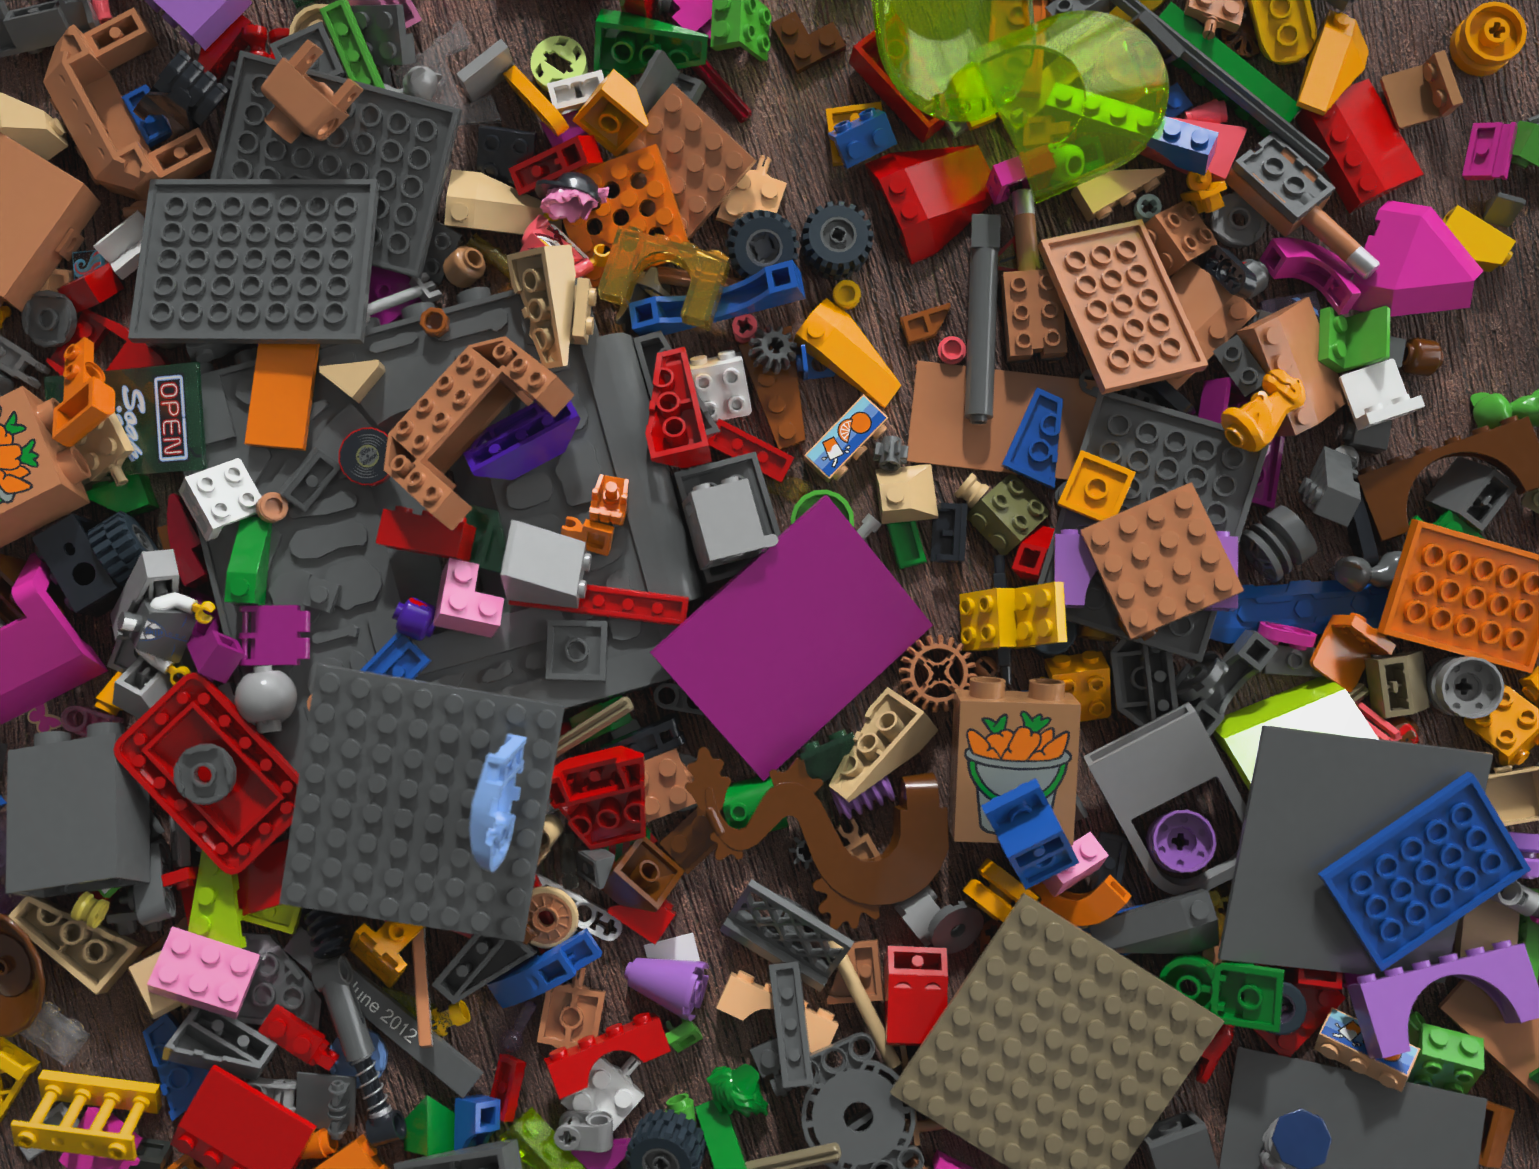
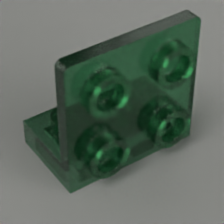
[798,729,855,782]

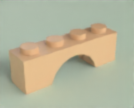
[716,970,839,1053]

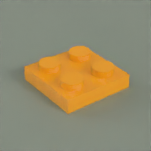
[1057,450,1136,522]

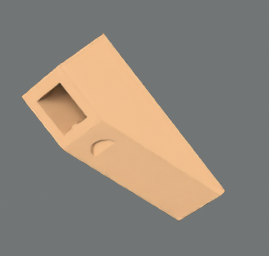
[1071,168,1166,222]

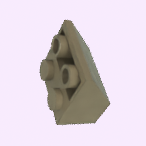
[1364,650,1430,718]

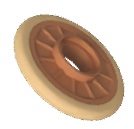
[528,886,579,949]

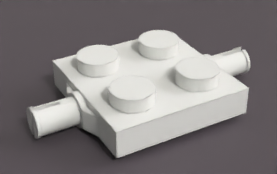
[561,1055,644,1139]

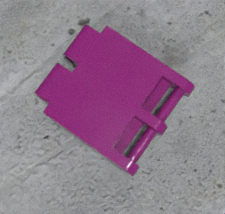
[238,605,310,666]

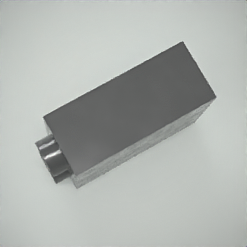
[6,722,150,899]

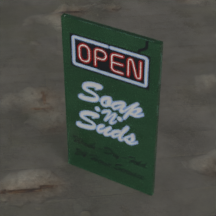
[44,362,207,477]

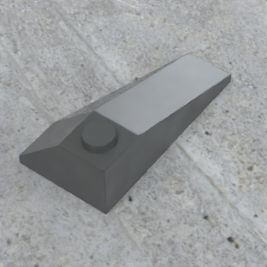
[1088,888,1220,954]

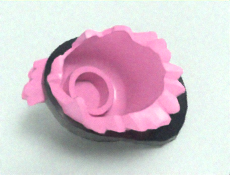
[535,172,609,223]

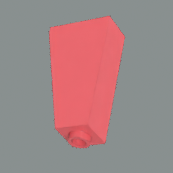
[1126,117,1247,182]

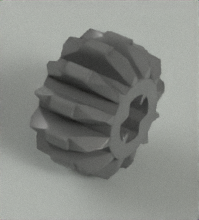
[748,325,797,375]

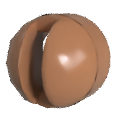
[973,656,997,677]

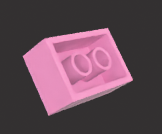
[147,927,260,1019]

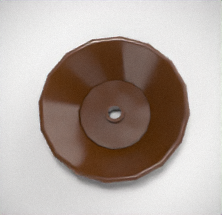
[0,913,46,1037]

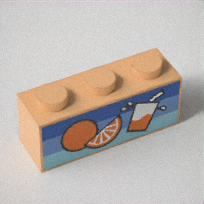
[804,394,888,483]
[1314,1007,1420,1092]

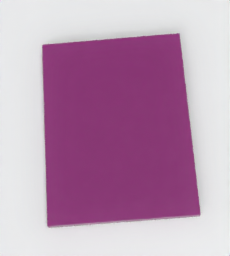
[649,495,933,781]

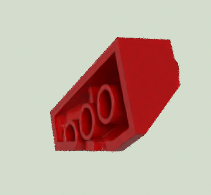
[645,347,712,468]

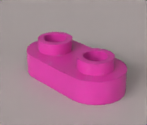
[1257,621,1317,651]

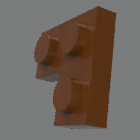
[771,11,846,75]

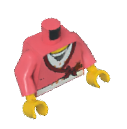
[520,213,611,278]

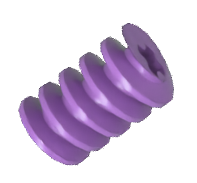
[829,776,895,819]

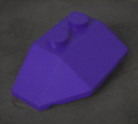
[463,400,580,480]

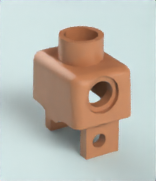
[261,39,364,144]

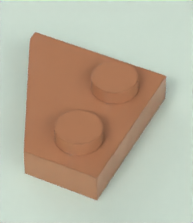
[827,939,884,1005]

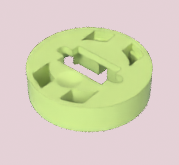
[530,36,588,92]

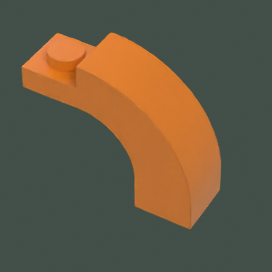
[1028,875,1131,926]

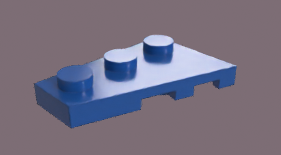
[1001,387,1063,489]

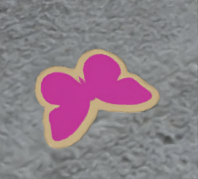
[27,702,64,733]

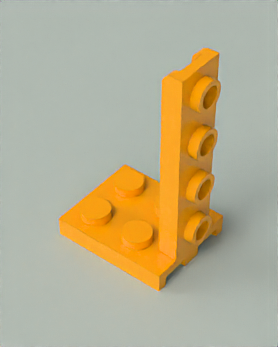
[349,921,424,989]

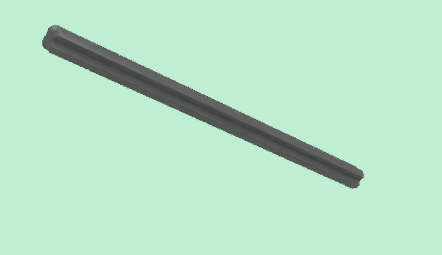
[1110,0,1330,169]

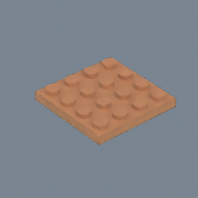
[609,83,757,240]
[1080,482,1244,640]

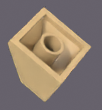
[0,92,68,161]
[874,464,938,524]

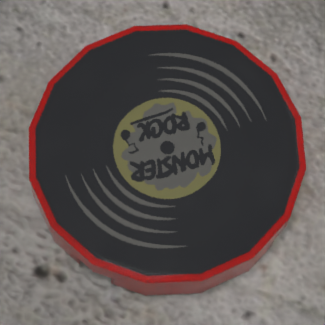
[339,428,391,486]

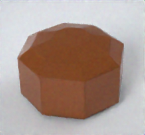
[420,307,450,338]

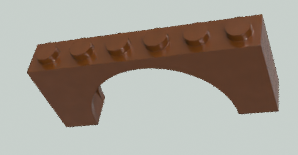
[1354,415,1539,544]

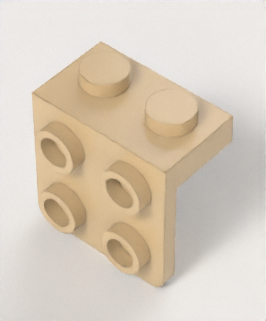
[529,278,597,345]

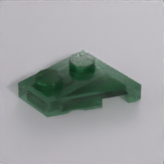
[465,504,507,573]

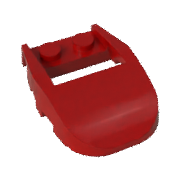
[45,309,173,419]

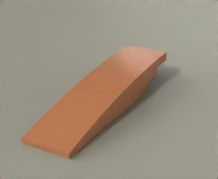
[1438,979,1539,1105]

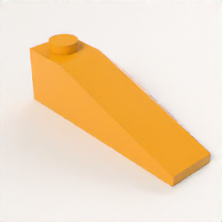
[1296,10,1369,116]
[794,298,901,409]

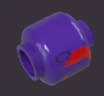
[392,597,436,641]

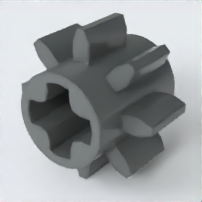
[873,436,909,471]
[789,836,813,869]

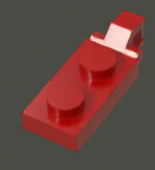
[258,1004,340,1071]

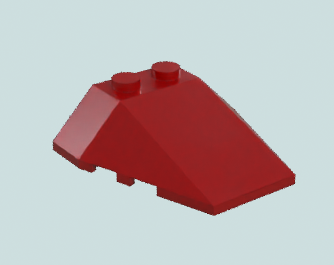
[865,145,993,265]

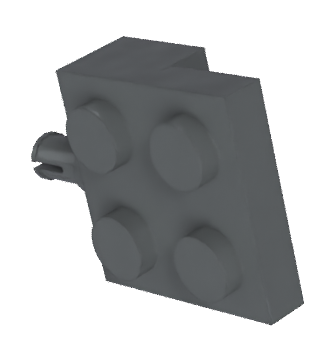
[351,4,416,85]

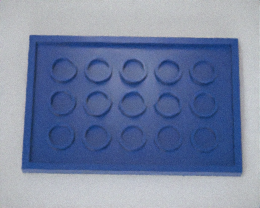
[1318,772,1531,971]

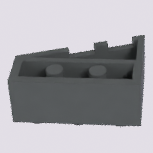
[1298,446,1361,527]
[162,1007,277,1080]

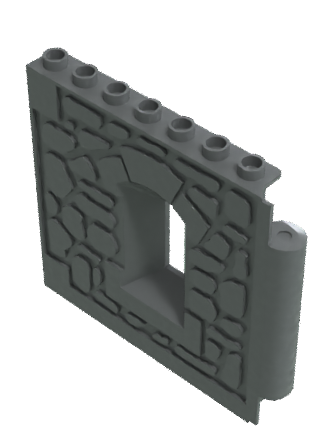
[178,276,705,774]

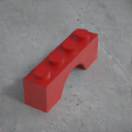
[544,1011,671,1099]

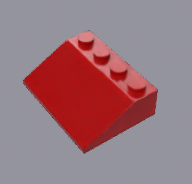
[1295,79,1424,214]
[170,1064,317,1169]

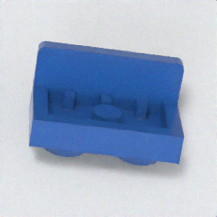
[828,108,897,169]

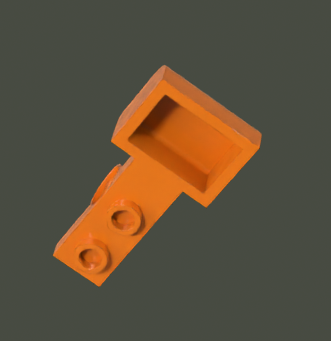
[52,337,115,447]

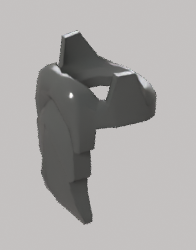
[615,266,671,333]

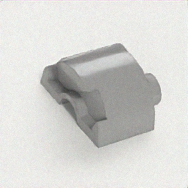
[892,885,941,947]

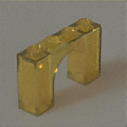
[597,226,730,331]

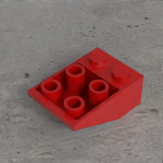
[884,946,948,1046]

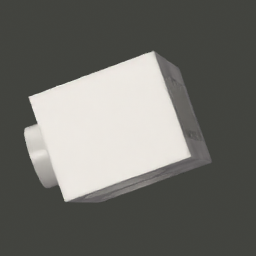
[547,70,604,115]

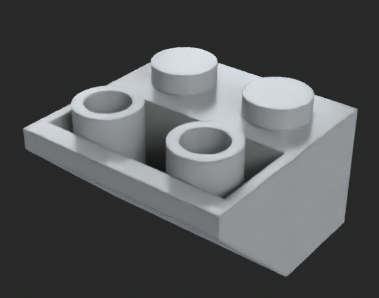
[112,656,184,718]

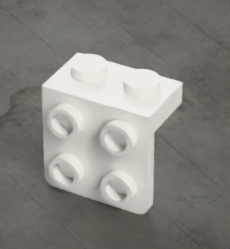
[689,350,752,422]

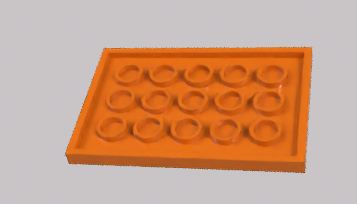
[1377,519,1539,673]

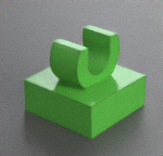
[665,1018,703,1053]

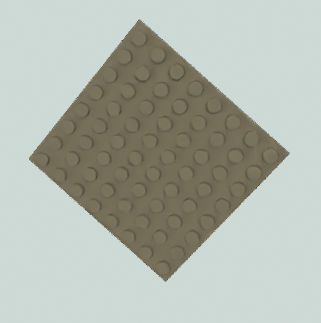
[890,893,1225,1169]

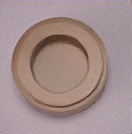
[256,492,288,523]

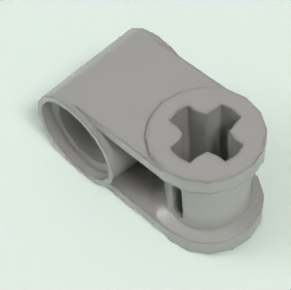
[247,1077,297,1113]
[554,1110,613,1153]

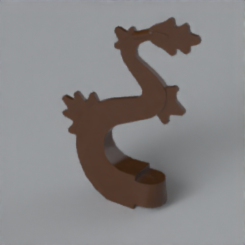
[685,747,949,930]

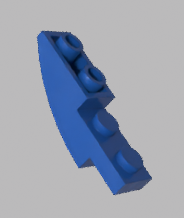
[487,928,602,1009]

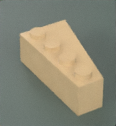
[8,896,147,995]

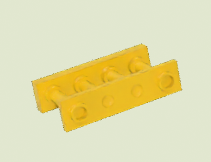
[11,1070,162,1161]

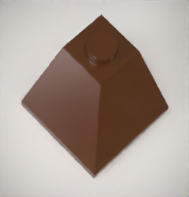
[601,836,685,912]

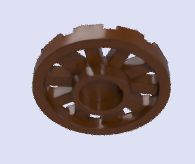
[1218,6,1262,59]

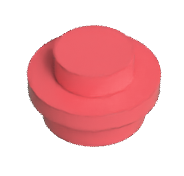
[938,336,966,365]

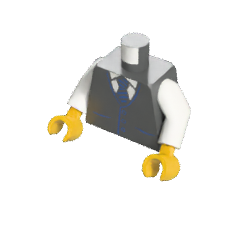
[118,592,215,685]

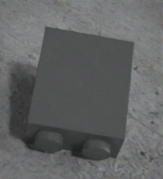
[1140,1110,1218,1169]

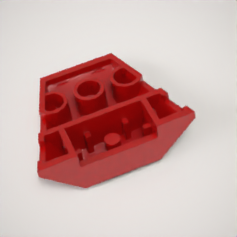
[549,745,646,850]

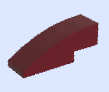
[167,493,210,589]

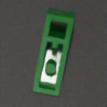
[224,517,272,606]

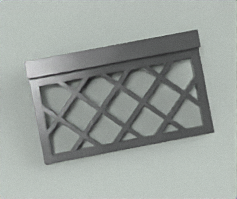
[719,879,854,992]

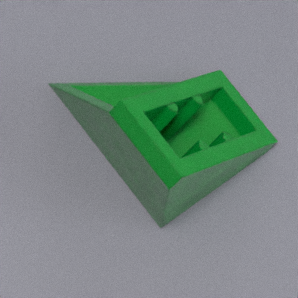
[404,1095,455,1156]

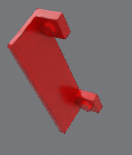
[161,839,289,928]

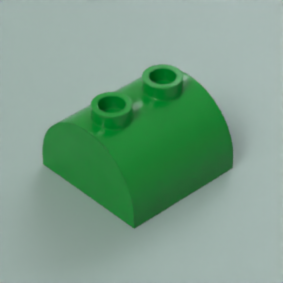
[722,776,789,833]

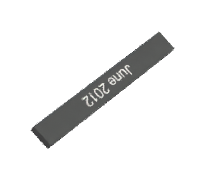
[283,925,484,1098]

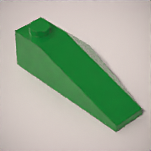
[593,9,709,78]

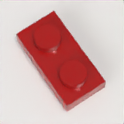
[490,1054,526,1122]

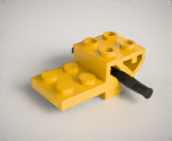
[959,555,1067,685]

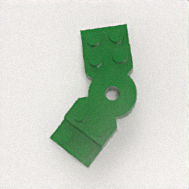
[1157,954,1284,1033]

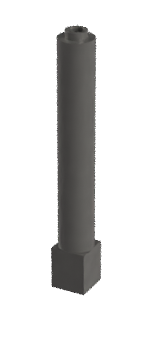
[964,214,1001,425]

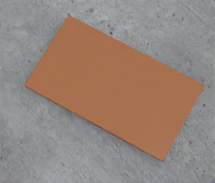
[907,360,1098,481]

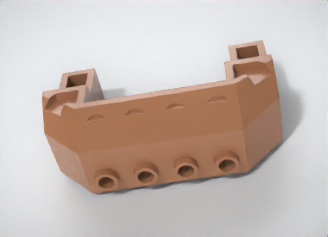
[43,7,216,201]
[384,336,574,531]

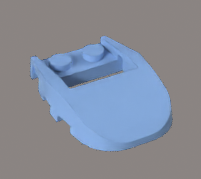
[470,734,527,872]

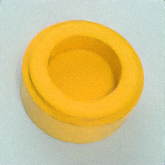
[832,280,861,310]

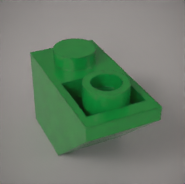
[86,471,159,518]

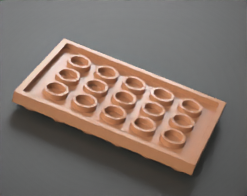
[1037,219,1208,395]

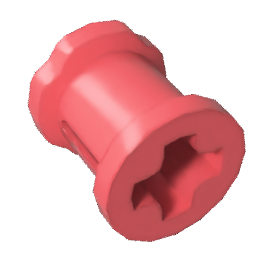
[732,314,758,344]

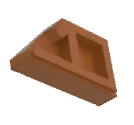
[899,303,951,346]

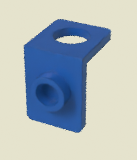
[796,344,835,380]

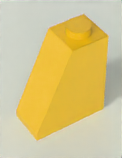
[1442,205,1516,272]

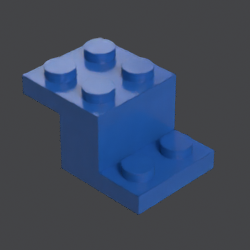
[981,778,1080,889]

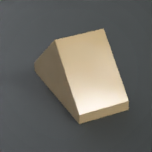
[319,360,385,403]

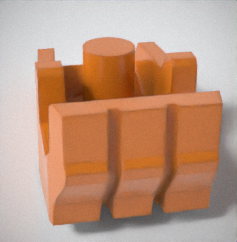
[589,474,629,526]

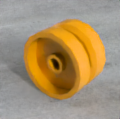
[1449,1,1527,77]
[962,858,1039,922]

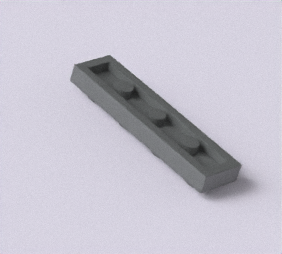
[769,961,814,1088]

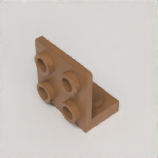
[1380,50,1463,130]

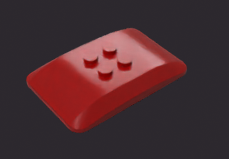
[113,672,299,875]

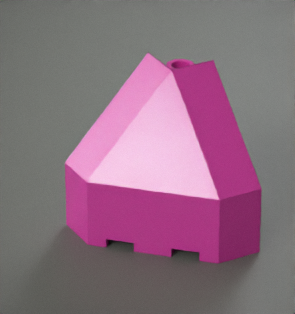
[1351,200,1483,317]

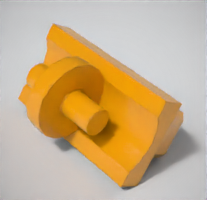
[1180,170,1227,214]

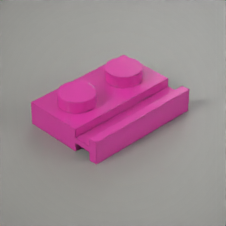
[1462,122,1518,180]

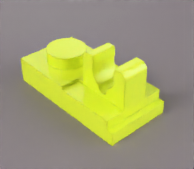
[243,904,302,934]

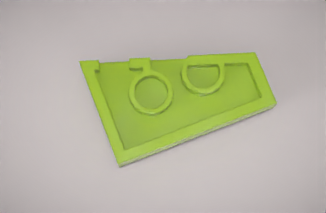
[188,850,247,949]

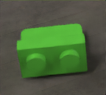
[710,0,771,62]
[1407,1023,1484,1094]

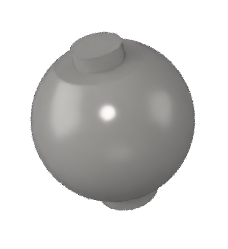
[235,665,297,733]

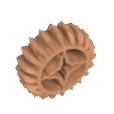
[898,635,977,713]

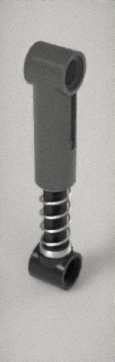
[311,955,407,1148]

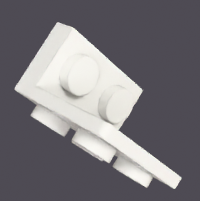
[1339,359,1425,431]
[179,458,261,542]

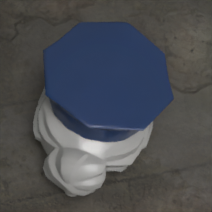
[1260,1108,1332,1169]

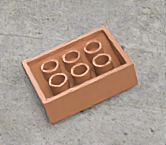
[1166,261,1257,390]
[1236,297,1347,437]

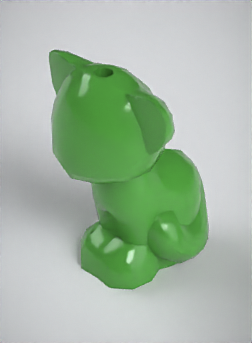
[1470,389,1539,429]

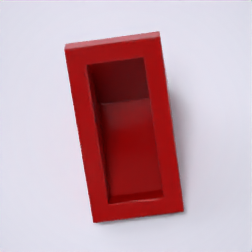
[57,262,124,313]

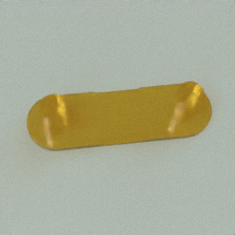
[763,474,814,500]

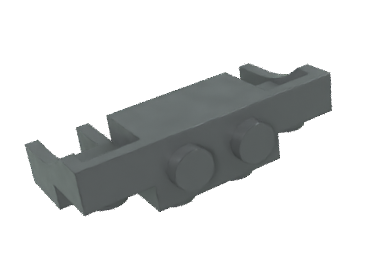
[0,0,101,58]

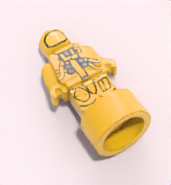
[431,1000,470,1036]

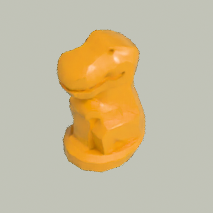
[1221,369,1306,452]

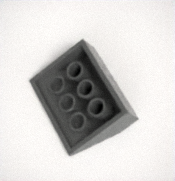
[672,452,781,588]

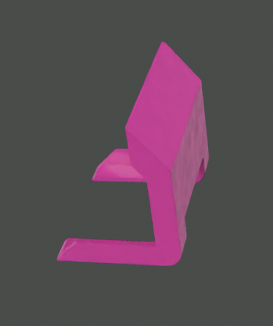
[0,552,109,725]

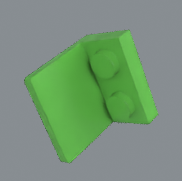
[1318,306,1390,374]

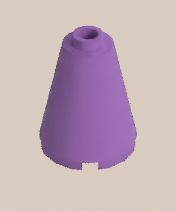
[624,958,709,1021]

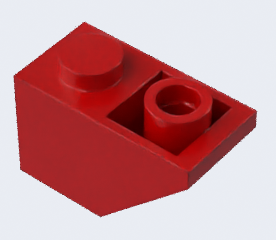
[1011,525,1055,583]

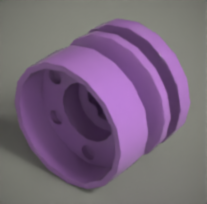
[1145,810,1216,873]

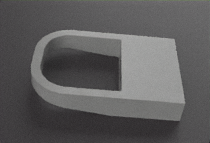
[1083,702,1246,895]

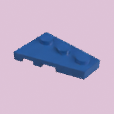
[142,1012,210,1121]

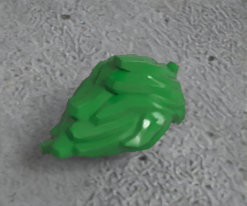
[706,1064,769,1117]

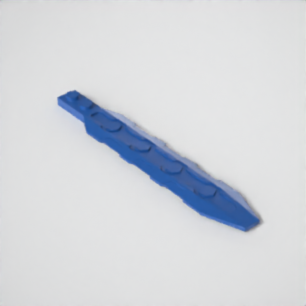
[1209,580,1390,644]

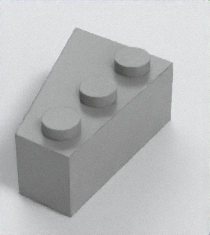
[110,549,179,641]

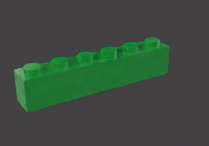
[1159,2,1301,138]

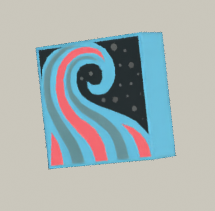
[72,250,105,280]

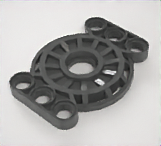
[802,1032,924,1169]

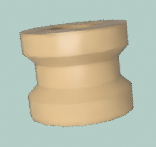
[954,473,990,509]

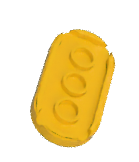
[1247,0,1317,65]

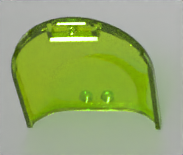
[872,0,1035,122]
[967,10,1169,204]

